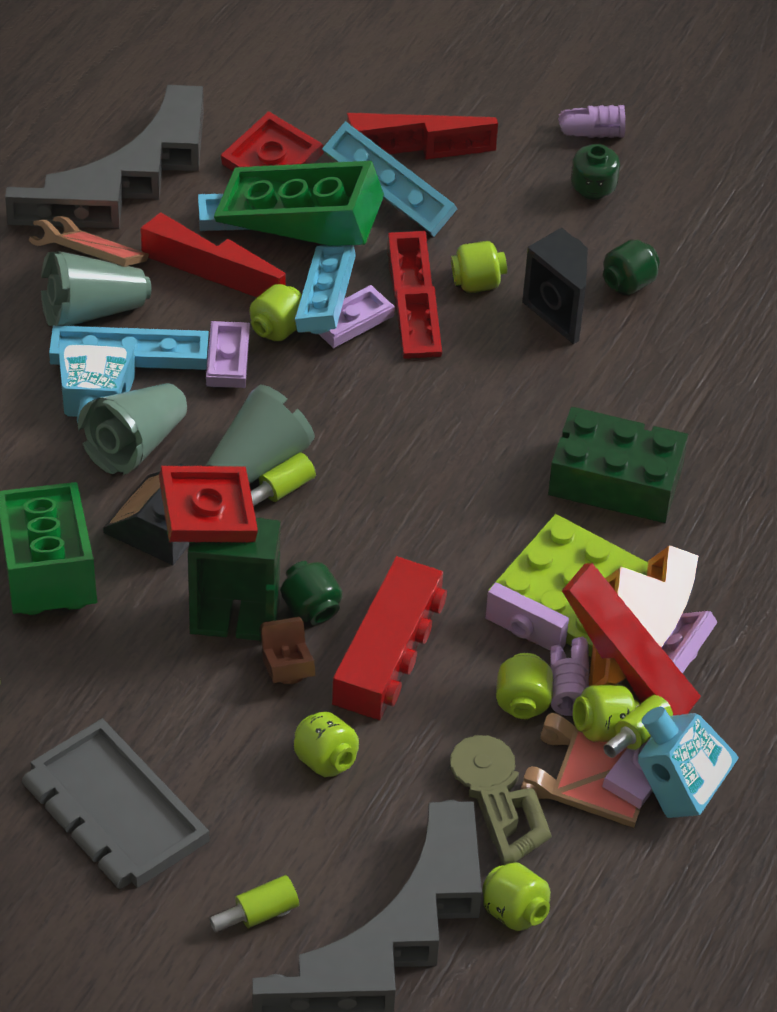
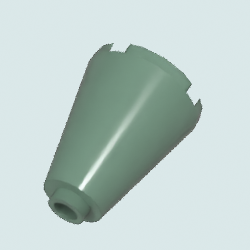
[41,251,151,326]
[78,383,187,475]
[206,385,315,485]

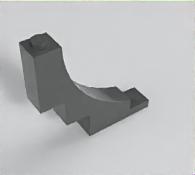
[5,85,204,229]
[252,800,482,1012]

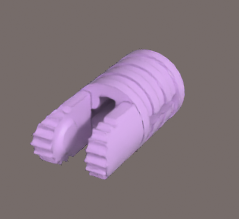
[558,105,625,138]
[550,637,589,716]

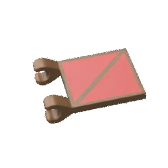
[29,216,149,267]
[521,713,641,828]

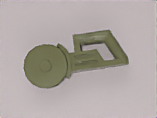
[450,735,552,865]

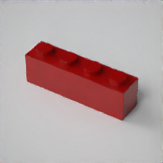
[332,556,447,720]

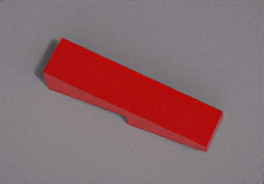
[347,113,498,160]
[141,212,286,297]
[387,231,442,359]
[562,563,701,716]

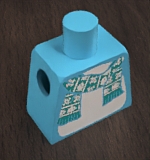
[59,343,135,423]
[638,706,739,818]

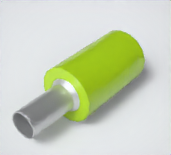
[251,452,316,506]
[603,695,673,758]
[209,875,299,932]

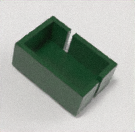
[548,406,688,523]
[188,518,281,641]

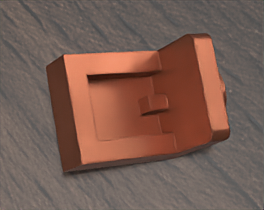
[260,617,316,684]

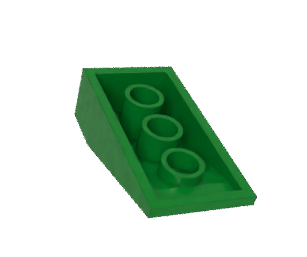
[214,161,384,246]
[0,482,98,615]

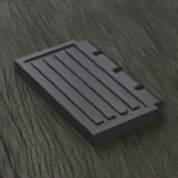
[22,718,210,889]

